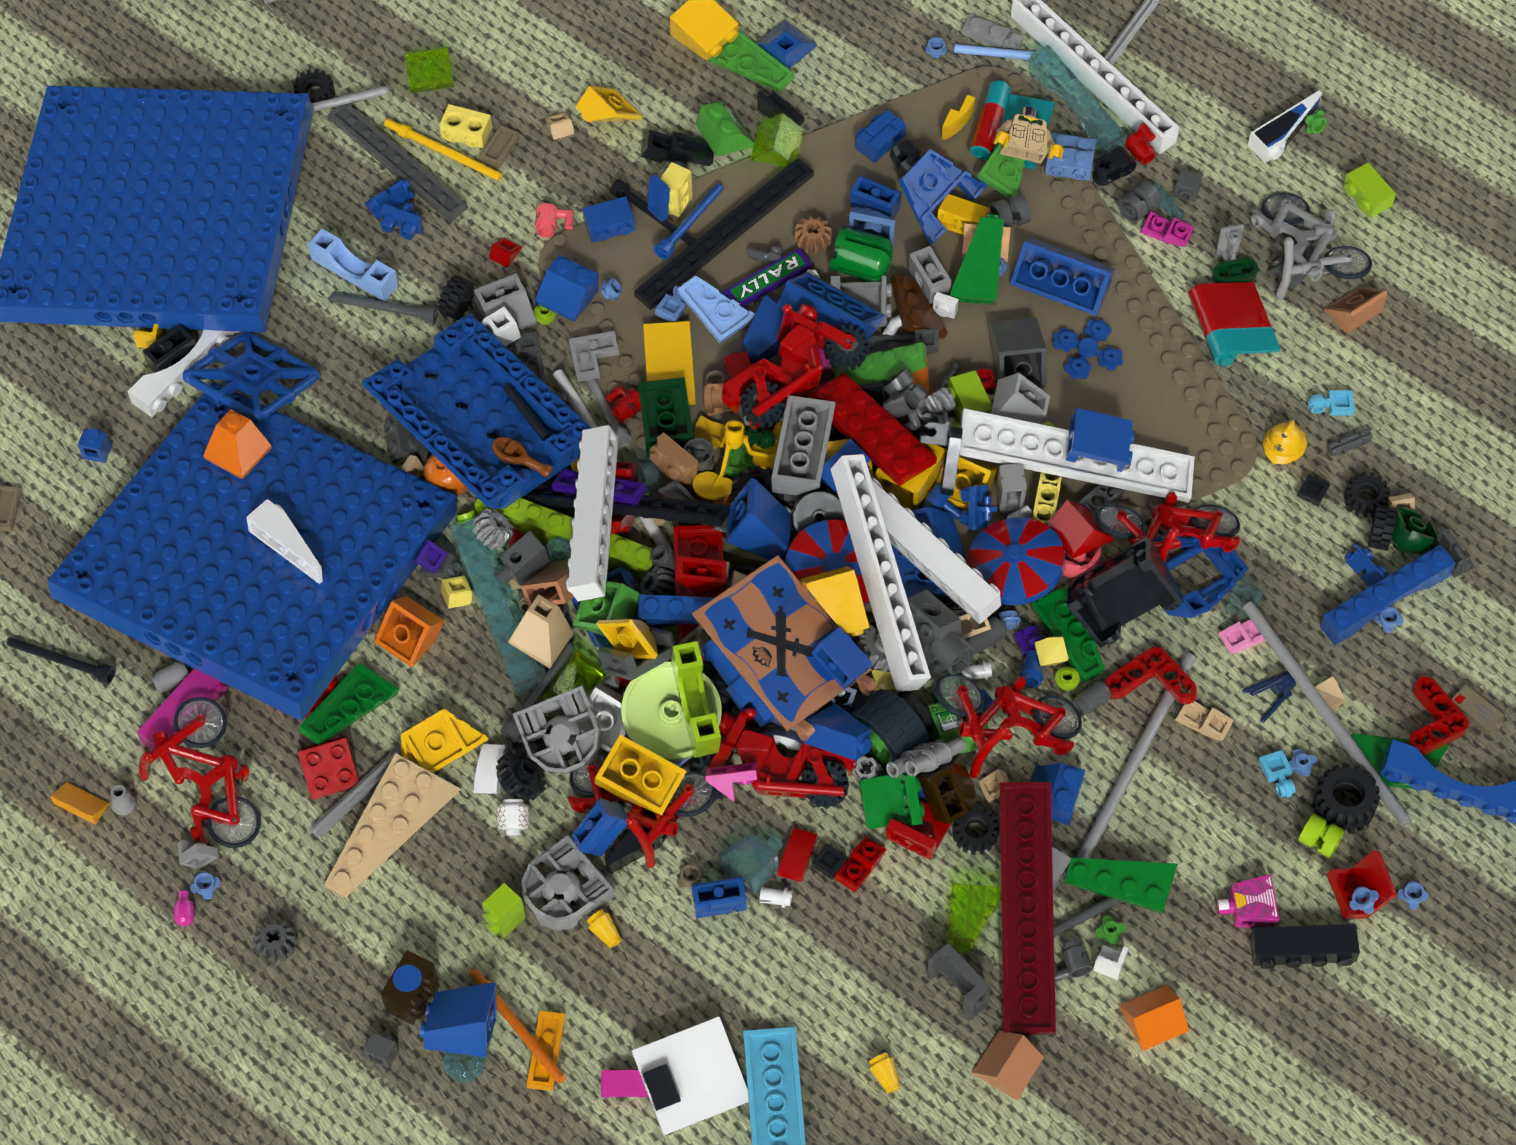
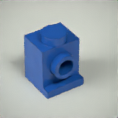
[78,429,113,463]

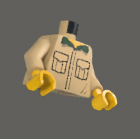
[993,107,1064,164]

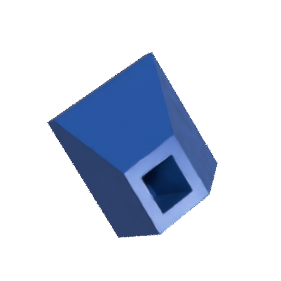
[756,20,817,69]

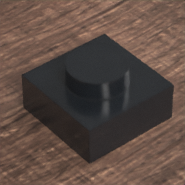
[1297,474,1330,507]
[812,844,847,880]

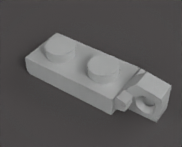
[961,14,1023,50]

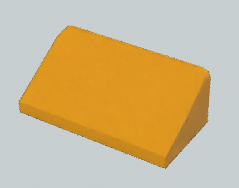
[50,782,109,825]

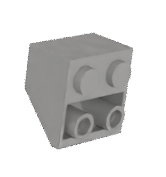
[474,273,537,330]
[991,373,1050,424]

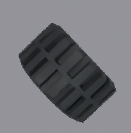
[1312,764,1380,834]

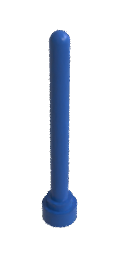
[653,183,723,260]

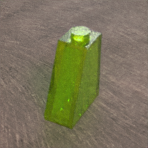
[947,883,1002,954]

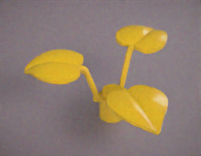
[693,415,778,500]

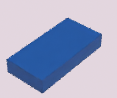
[647,174,670,222]

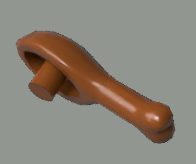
[492,437,553,477]

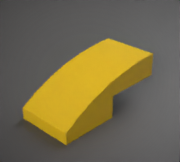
[942,95,976,140]

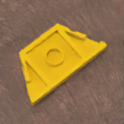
[400,709,489,773]

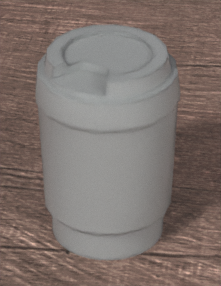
[151,660,189,694]

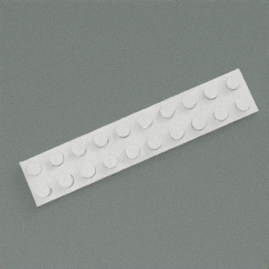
[960,408,1195,503]

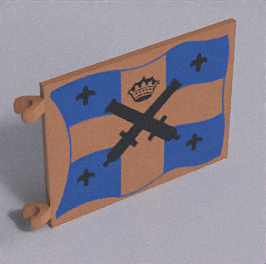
[692,555,877,741]

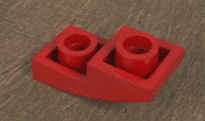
[777,828,818,882]
[835,836,886,893]

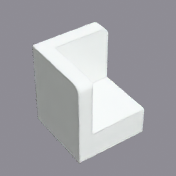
[1093,945,1129,980]

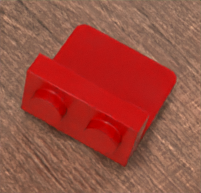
[1327,851,1396,920]

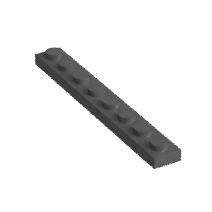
[328,104,467,223]

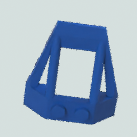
[1153,536,1249,618]

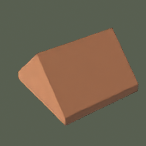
[1324,286,1388,334]
[972,1031,1044,1100]

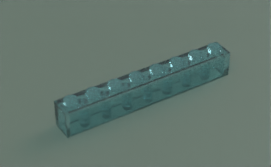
[450,518,546,697]

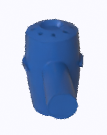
[919,483,961,520]

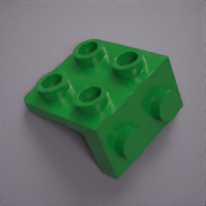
[859,772,924,829]

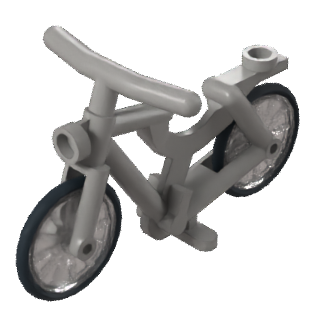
[1251,193,1372,299]

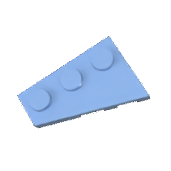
[677,276,755,344]

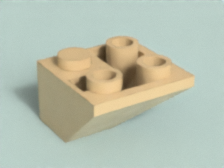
[508,594,574,668]

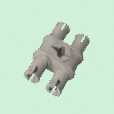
[886,737,966,778]

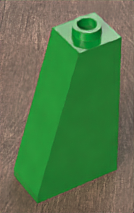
[950,214,1004,305]

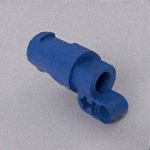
[702,639,814,727]

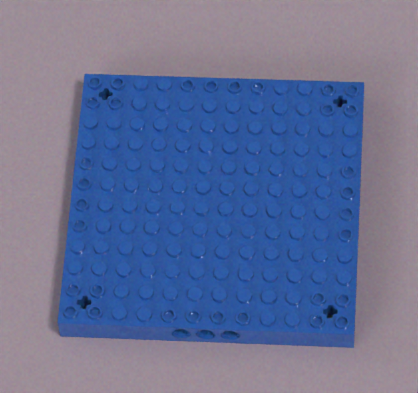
[0,86,313,333]
[47,382,457,721]

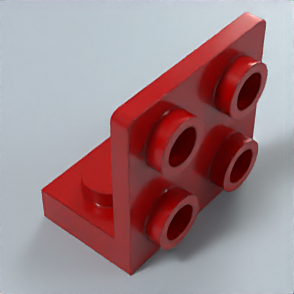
[297,735,359,800]
[886,800,952,860]

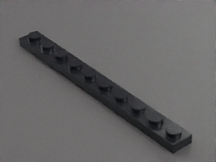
[634,158,814,310]
[521,483,730,527]

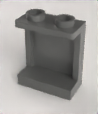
[597,627,677,681]
[927,943,991,1022]

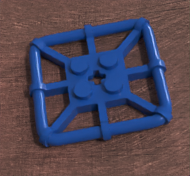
[182,332,320,422]

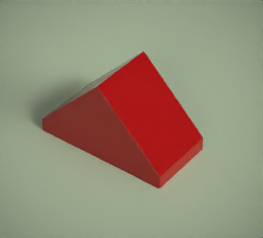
[677,556,727,594]

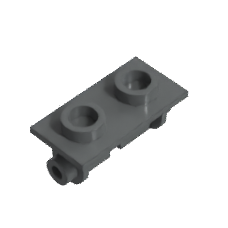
[1431,527,1475,578]

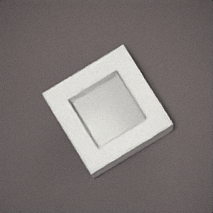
[933,292,959,319]

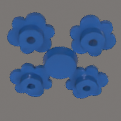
[1053,320,1123,379]

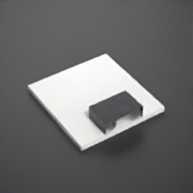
[631,1017,749,1136]

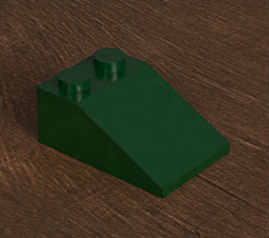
[638,377,693,457]

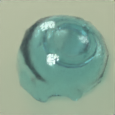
[635,459,660,495]

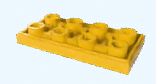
[643,321,696,405]

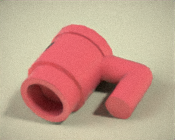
[535,203,574,237]

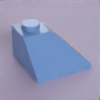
[849,207,896,249]

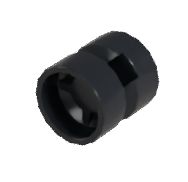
[890,140,922,176]

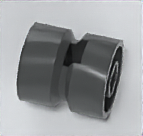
[1118,180,1161,223]
[990,194,1031,228]
[883,368,928,402]
[683,438,714,475]

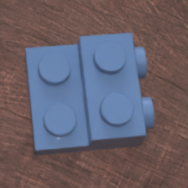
[1045,133,1096,181]

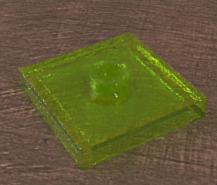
[404,47,454,93]

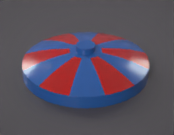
[967,517,1065,605]
[785,520,870,607]

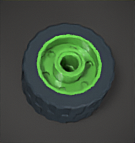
[851,689,929,771]

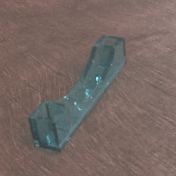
[1029,45,1127,156]

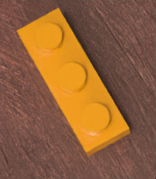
[527,1010,566,1091]

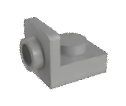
[178,840,218,869]

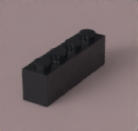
[1250,924,1360,969]

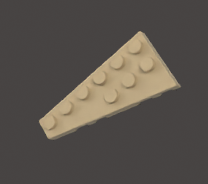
[323,753,461,898]

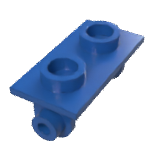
[365,179,415,219]
[1345,544,1390,587]

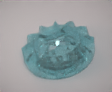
[546,536,571,563]
[444,1052,486,1082]

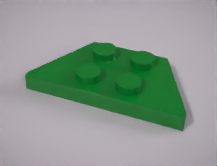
[1351,733,1448,789]

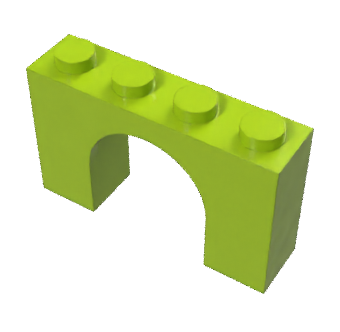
[671,641,721,758]

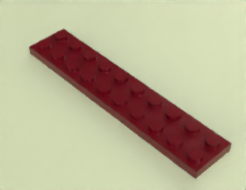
[1000,782,1056,1035]

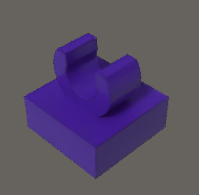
[413,540,448,574]
[1013,625,1043,657]

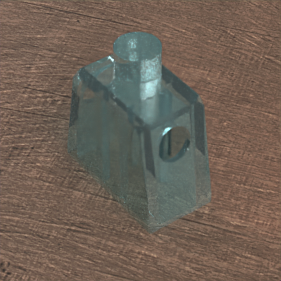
[719,835,783,895]

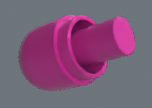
[174,890,195,927]

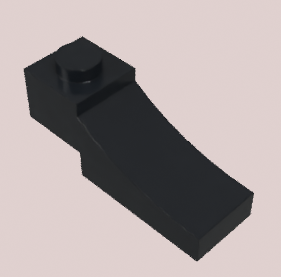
[641,129,714,166]

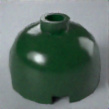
[1391,507,1438,553]

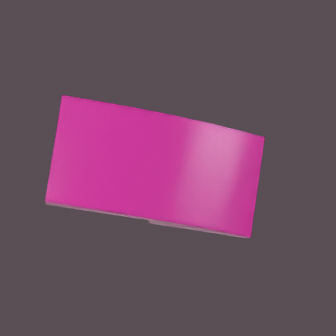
[1140,211,1194,247]
[601,1070,649,1098]

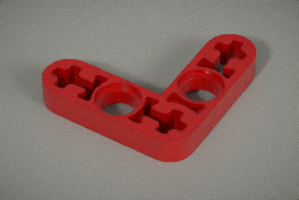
[1105,647,1197,704]
[1406,676,1469,756]

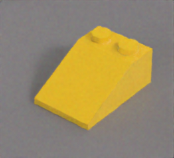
[595,734,687,816]

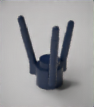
[1243,670,1296,723]

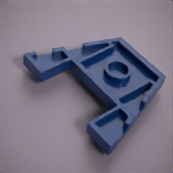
[898,149,988,245]

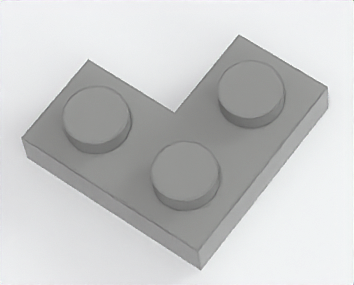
[569,331,619,382]

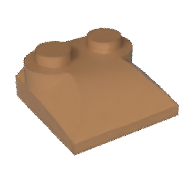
[650,432,698,491]

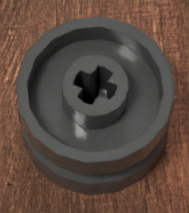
[792,489,846,534]

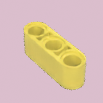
[1032,472,1062,525]

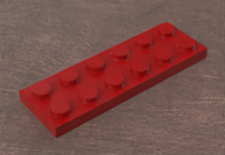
[808,373,937,486]
[673,525,725,660]

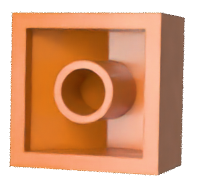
[374,596,445,667]

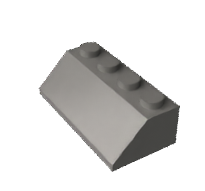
[771,395,836,496]

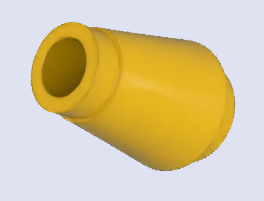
[586,909,622,949]
[869,1052,901,1094]

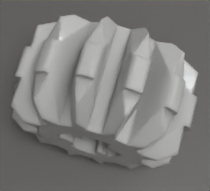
[917,387,956,423]
[472,508,514,550]

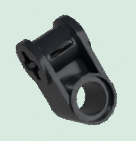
[1092,147,1137,186]

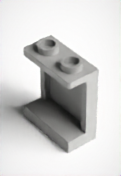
[831,275,892,327]

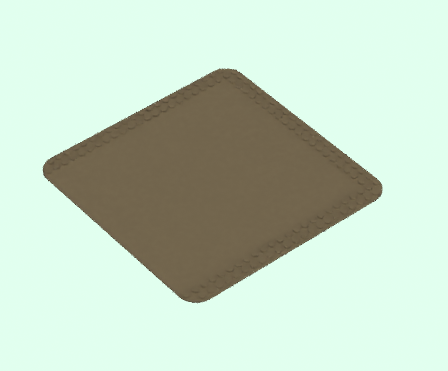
[538,66,1258,645]

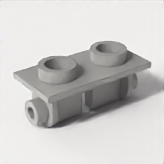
[1216,224,1244,262]

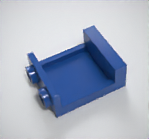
[1066,408,1135,472]

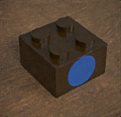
[380,950,440,1025]

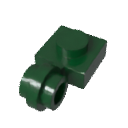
[744,425,775,449]

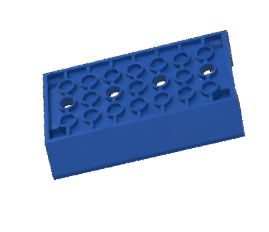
[361,313,591,509]

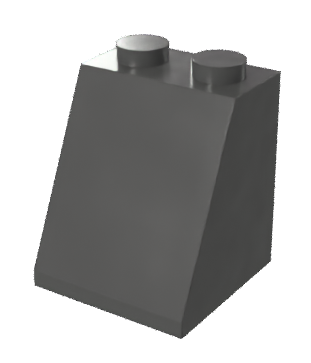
[990,317,1046,388]

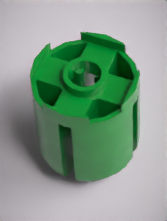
[830,226,893,282]

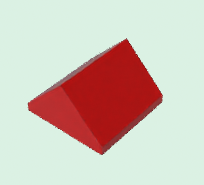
[1047,500,1113,559]

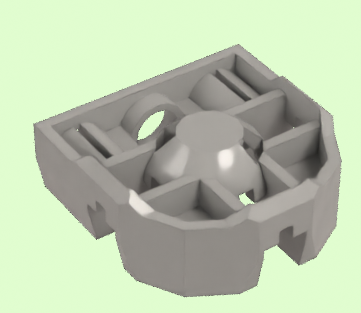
[513,686,602,774]
[521,835,615,931]

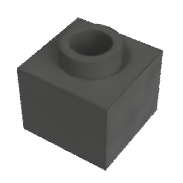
[1174,170,1203,202]
[363,1033,399,1069]

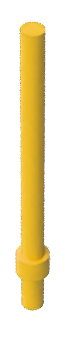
[384,118,503,181]

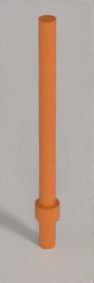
[469,968,566,1084]

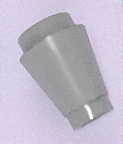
[111,785,136,815]

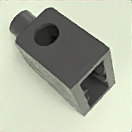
[494,531,550,586]

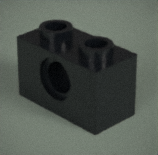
[142,325,196,373]

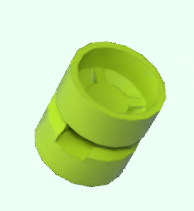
[1298,813,1346,859]

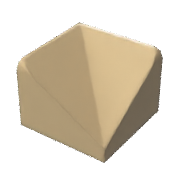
[1315,676,1346,710]

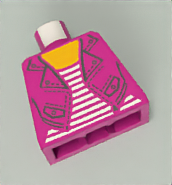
[1216,875,1279,928]

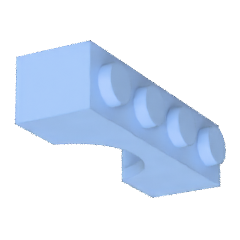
[308,229,398,302]

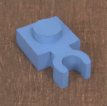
[655,285,687,322]

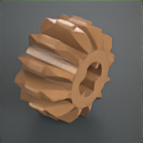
[794,215,833,255]

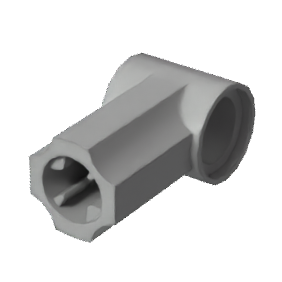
[855,756,887,781]

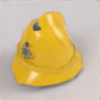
[1263,420,1308,464]

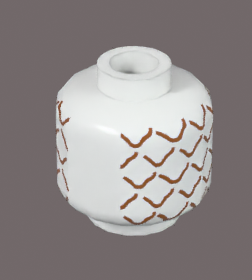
[497,799,530,836]

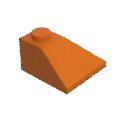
[203,409,272,480]

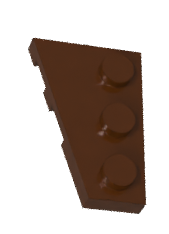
[890,273,948,339]

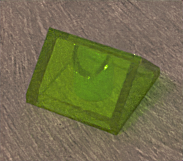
[751,113,804,167]
[541,651,607,712]

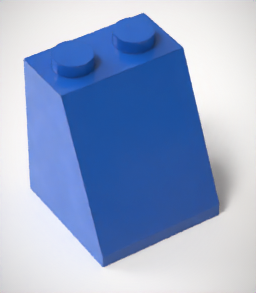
[726,478,792,560]
[420,983,497,1057]

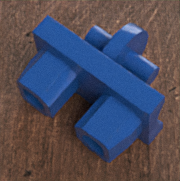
[380,202,423,240]
[960,484,998,530]

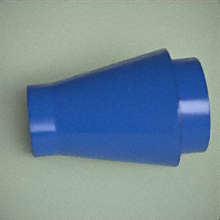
[1019,650,1044,688]

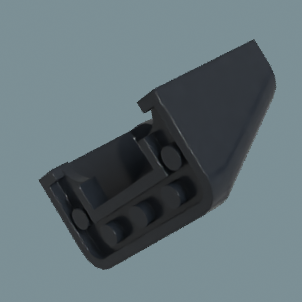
[1067,538,1183,648]

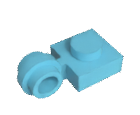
[1308,390,1355,416]
[1258,750,1296,799]

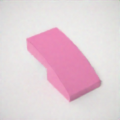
[1218,613,1266,654]

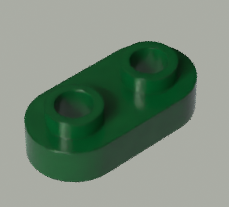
[1212,258,1258,283]

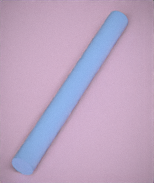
[954,44,1043,61]

